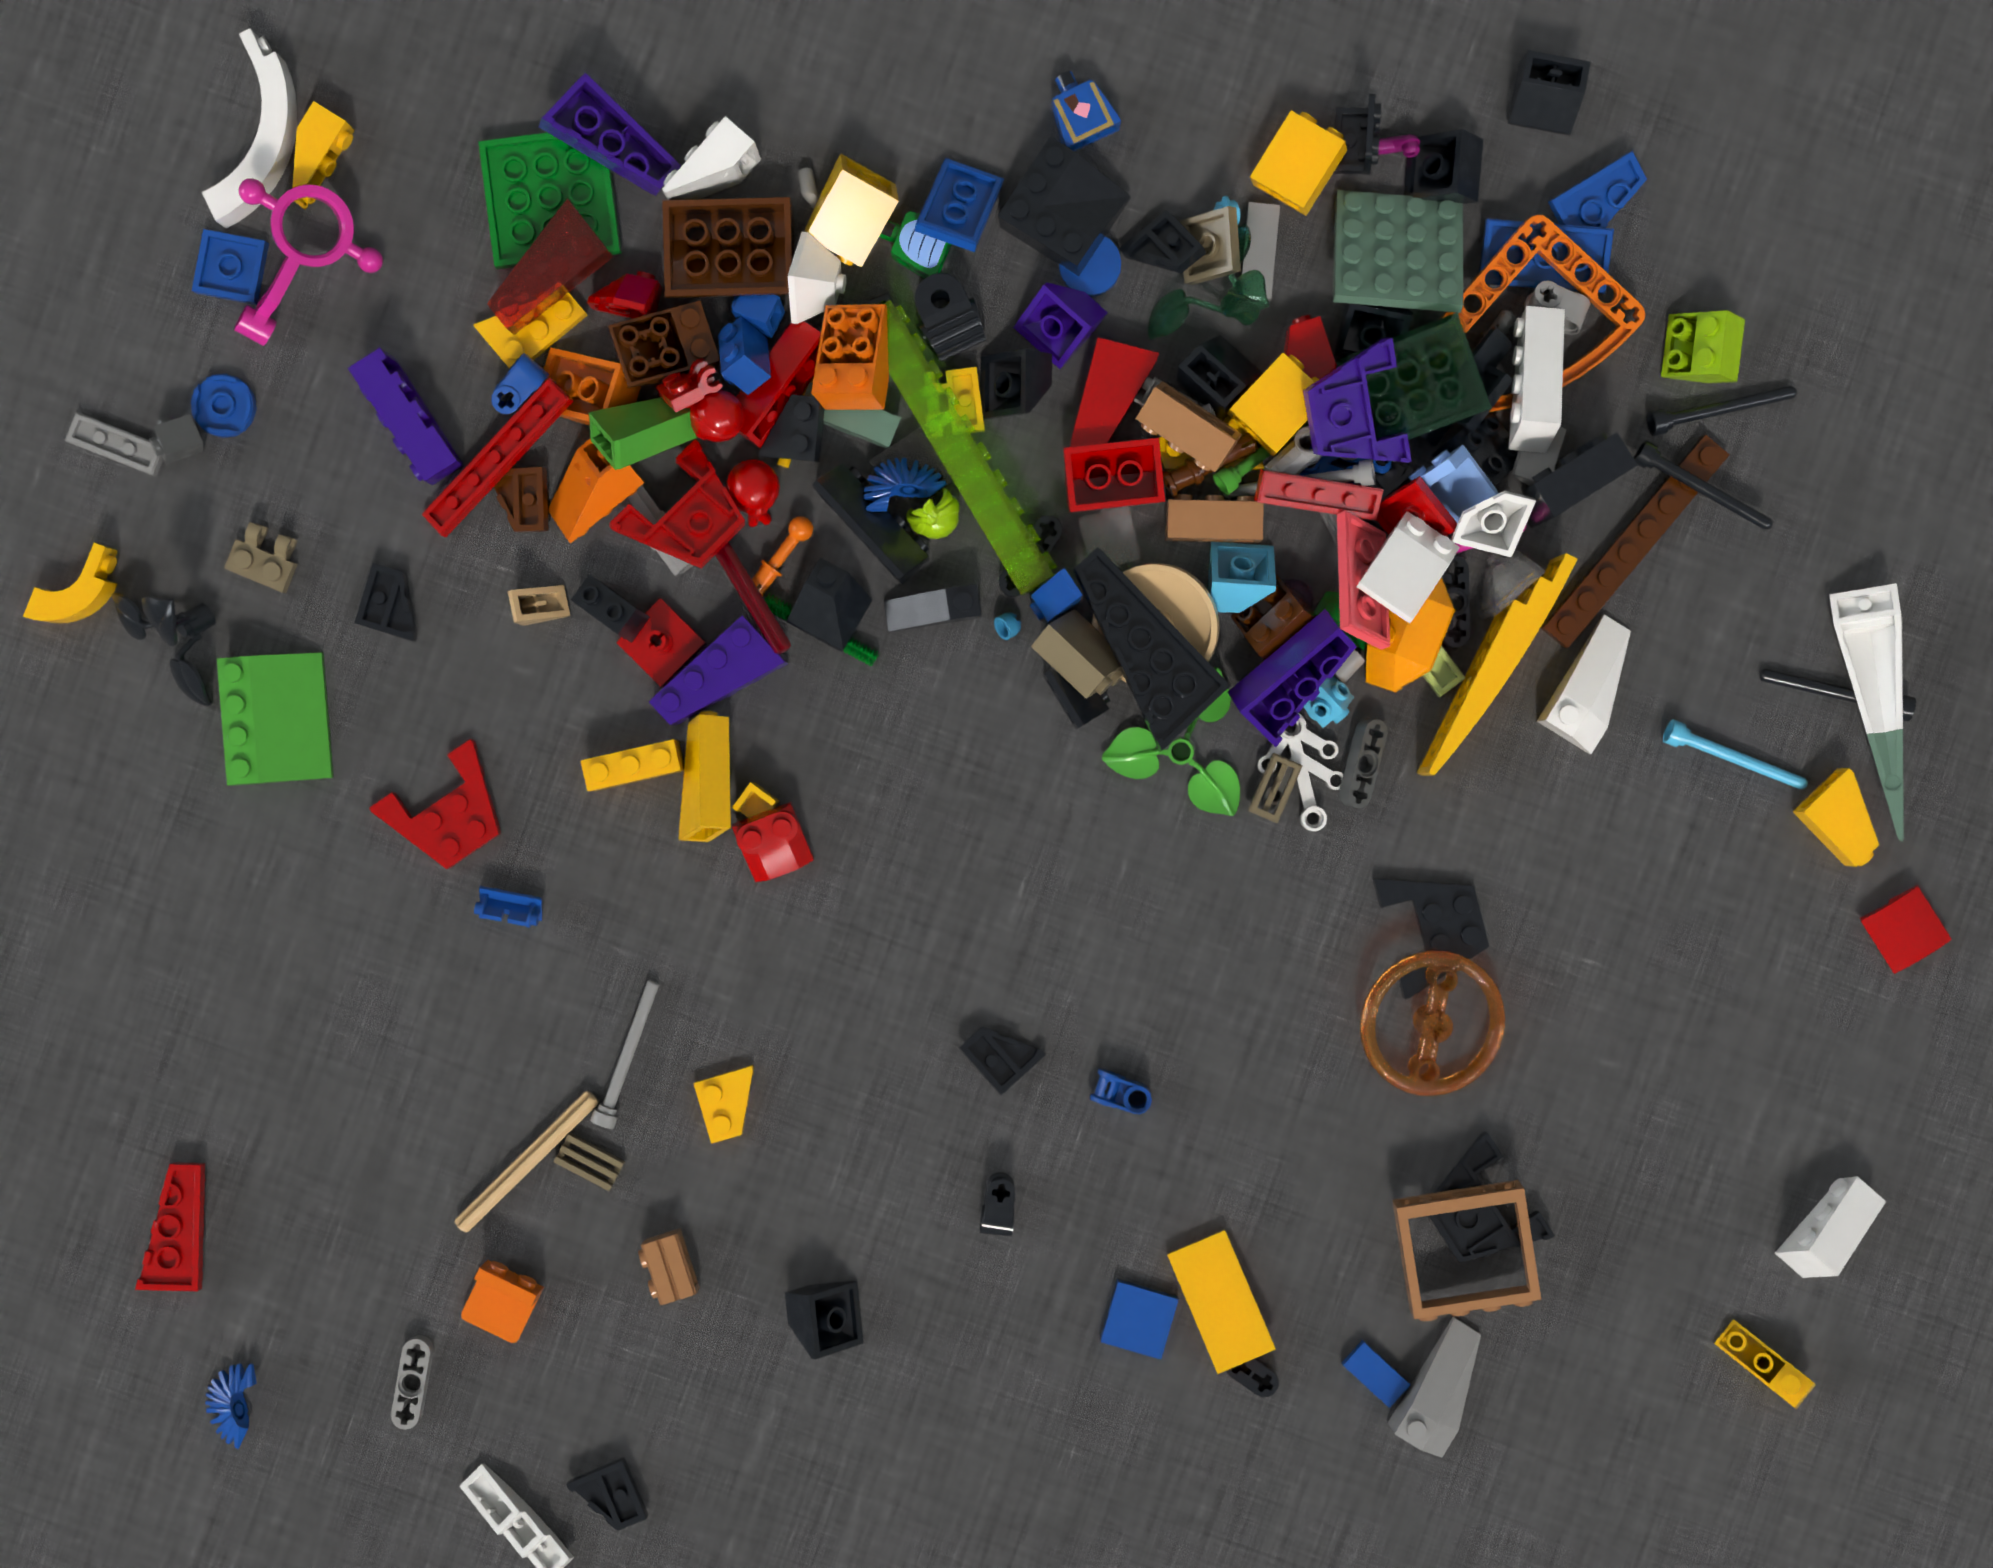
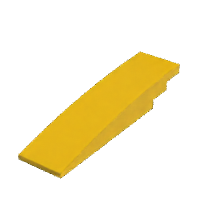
[1417,553,1578,776]

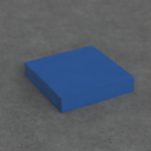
[192,229,269,305]
[1100,1279,1179,1360]

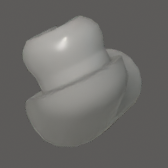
[798,168,821,210]

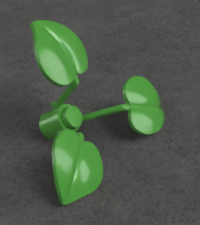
[1102,667,1240,816]

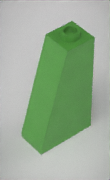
[589,397,697,470]

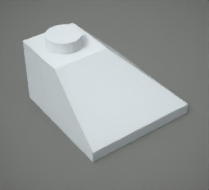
[788,231,846,324]

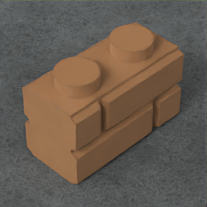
[638,1228,700,1305]

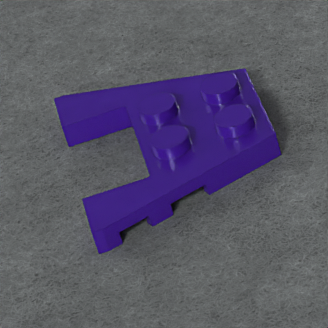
[1303,337,1412,463]

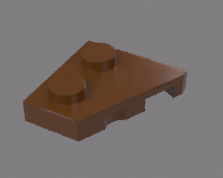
[494,467,549,533]

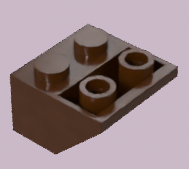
[1230,572,1317,660]

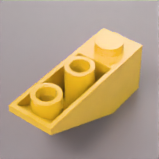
[292,101,355,210]
[1714,1319,1816,1409]

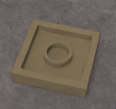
[1180,206,1241,285]

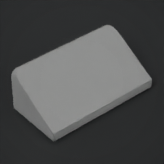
[1511,426,1566,486]

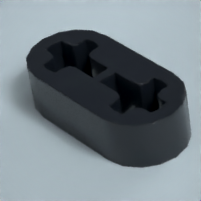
[1226,1358,1279,1397]

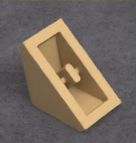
[508,585,570,626]

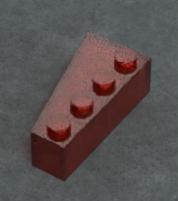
[487,198,614,335]

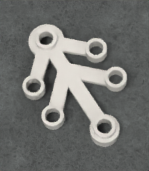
[1257,713,1344,831]

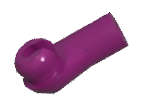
[1379,134,1420,158]

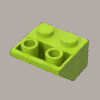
[1661,310,1745,383]

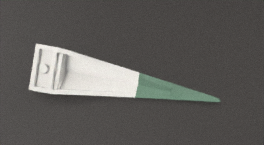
[1829,583,1904,842]

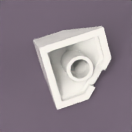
[1451,491,1536,557]

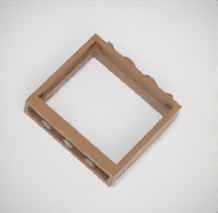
[1392,1180,1541,1321]

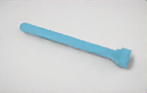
[1662,719,1808,790]

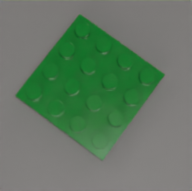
[478,132,622,270]

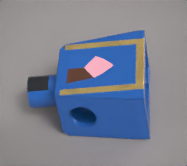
[1051,71,1121,151]

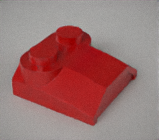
[732,802,814,882]

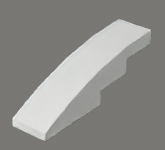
[460,1464,574,1568]

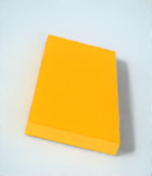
[1167,1229,1276,1374]

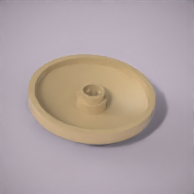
[1092,563,1219,683]

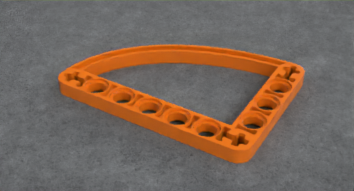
[1392,215,1645,412]

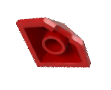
[587,271,662,319]

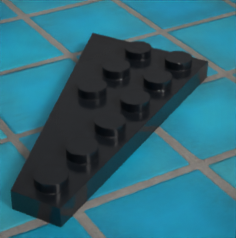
[1073,547,1230,752]

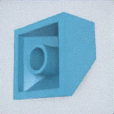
[1207,542,1276,613]

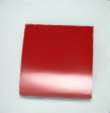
[1860,885,1952,974]

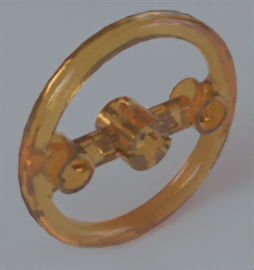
[1360,951,1505,1096]

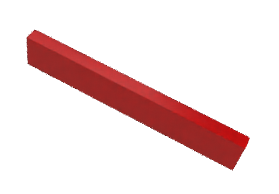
[422,377,574,537]

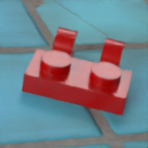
[656,359,723,412]

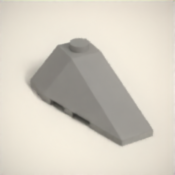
[1388,1317,1481,1458]

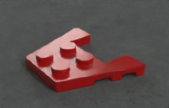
[609,439,745,569]
[369,739,501,869]

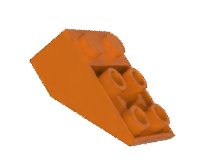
[811,304,889,410]
[548,438,645,543]

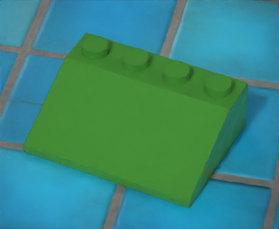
[217,652,334,786]

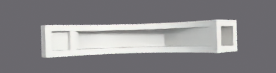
[202,28,297,229]

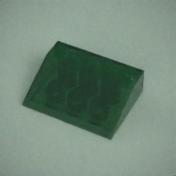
[1335,312,1491,440]

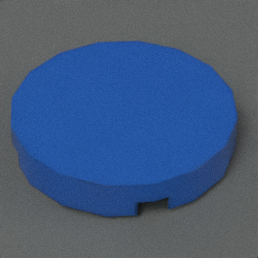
[1059,237,1122,297]
[190,374,257,438]

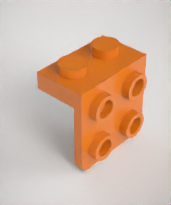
[461,1260,544,1343]

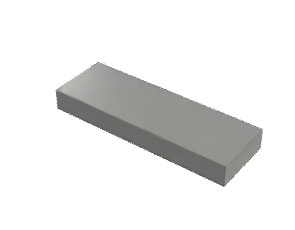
[1239,202,1280,301]
[65,412,163,477]

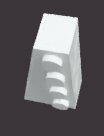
[1508,306,1565,453]

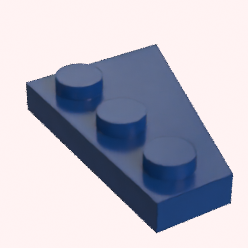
[1548,151,1647,228]

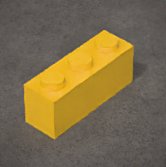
[580,739,684,791]

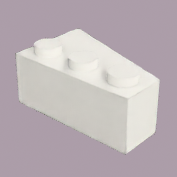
[1775,1176,1886,1278]

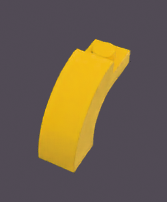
[23,542,118,623]

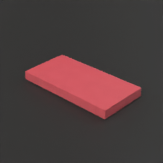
[1337,510,1390,650]

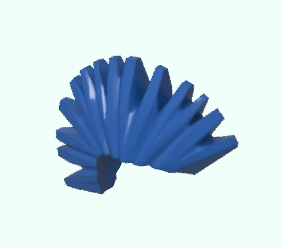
[864,458,947,512]
[205,1363,257,1449]

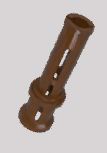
[1162,433,1257,497]

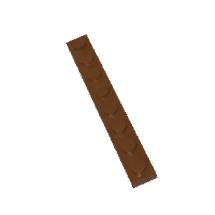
[1541,435,1730,649]

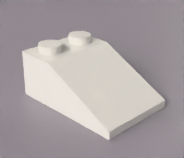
[1356,511,1460,624]

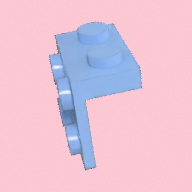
[1408,445,1499,523]

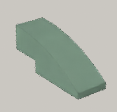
[804,383,901,449]

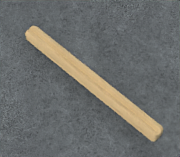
[454,1091,599,1232]

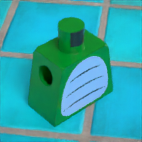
[879,211,952,279]

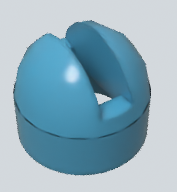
[994,612,1022,640]

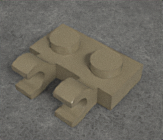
[224,522,298,593]

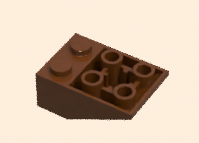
[608,300,720,388]

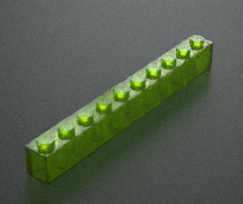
[884,300,1057,596]

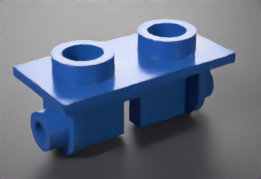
[474,886,542,928]

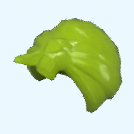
[906,488,960,539]

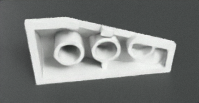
[1537,614,1631,754]

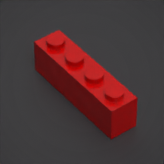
[736,321,821,448]

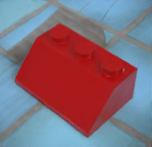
[1063,438,1165,513]

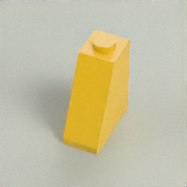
[1792,768,1879,867]

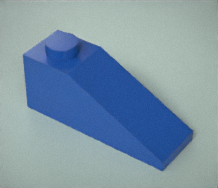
[1029,568,1083,623]

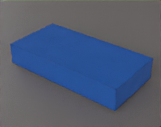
[1341,1340,1410,1408]

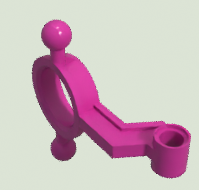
[234,178,383,346]

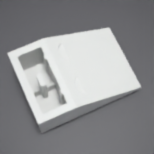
[662,116,761,200]

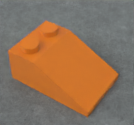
[542,347,641,426]

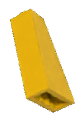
[679,711,731,842]

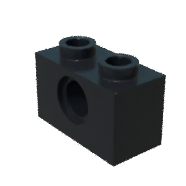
[571,574,650,643]

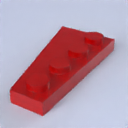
[135,1162,205,1292]

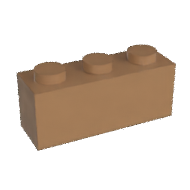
[1135,381,1242,472]
[1165,494,1264,543]

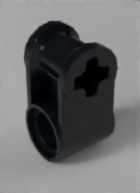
[980,1172,1015,1236]

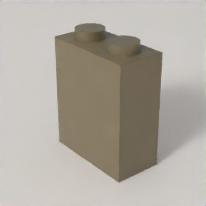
[1031,609,1124,699]

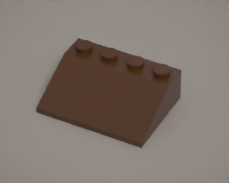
[662,197,794,298]

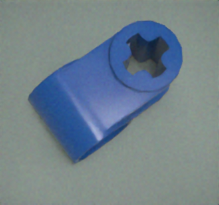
[491,353,549,414]
[1089,1068,1152,1114]

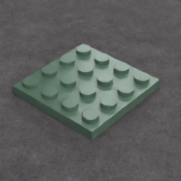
[1333,190,1463,313]

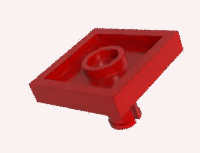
[1377,476,1458,536]
[616,598,706,688]

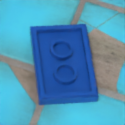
[914,158,1004,253]

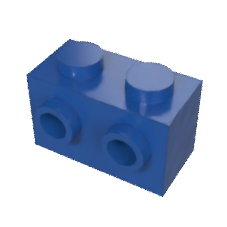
[718,316,771,395]

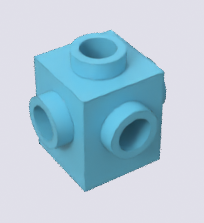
[1304,676,1354,728]

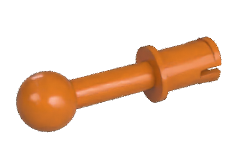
[752,516,813,597]

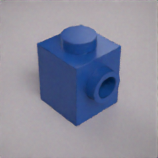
[732,295,785,338]

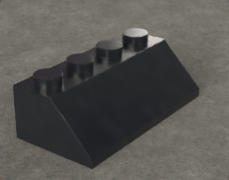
[812,463,930,585]

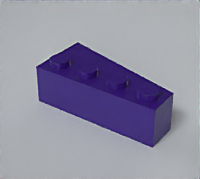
[539,73,681,197]
[347,347,464,485]
[1227,609,1357,747]
[648,615,788,726]

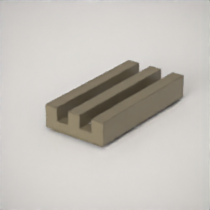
[1247,753,1303,823]
[553,1133,625,1191]

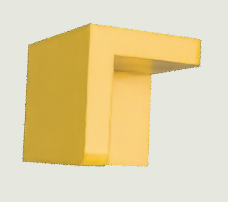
[732,782,779,818]

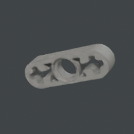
[391,1335,434,1430]

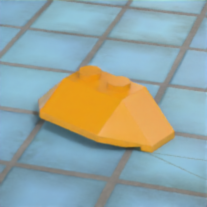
[1366,577,1455,693]

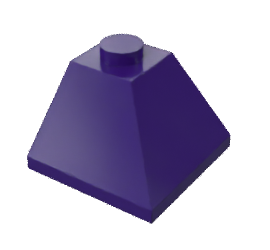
[1013,282,1108,369]

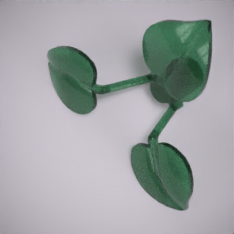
[1148,224,1269,340]

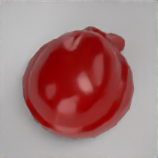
[686,389,745,442]
[726,459,780,527]

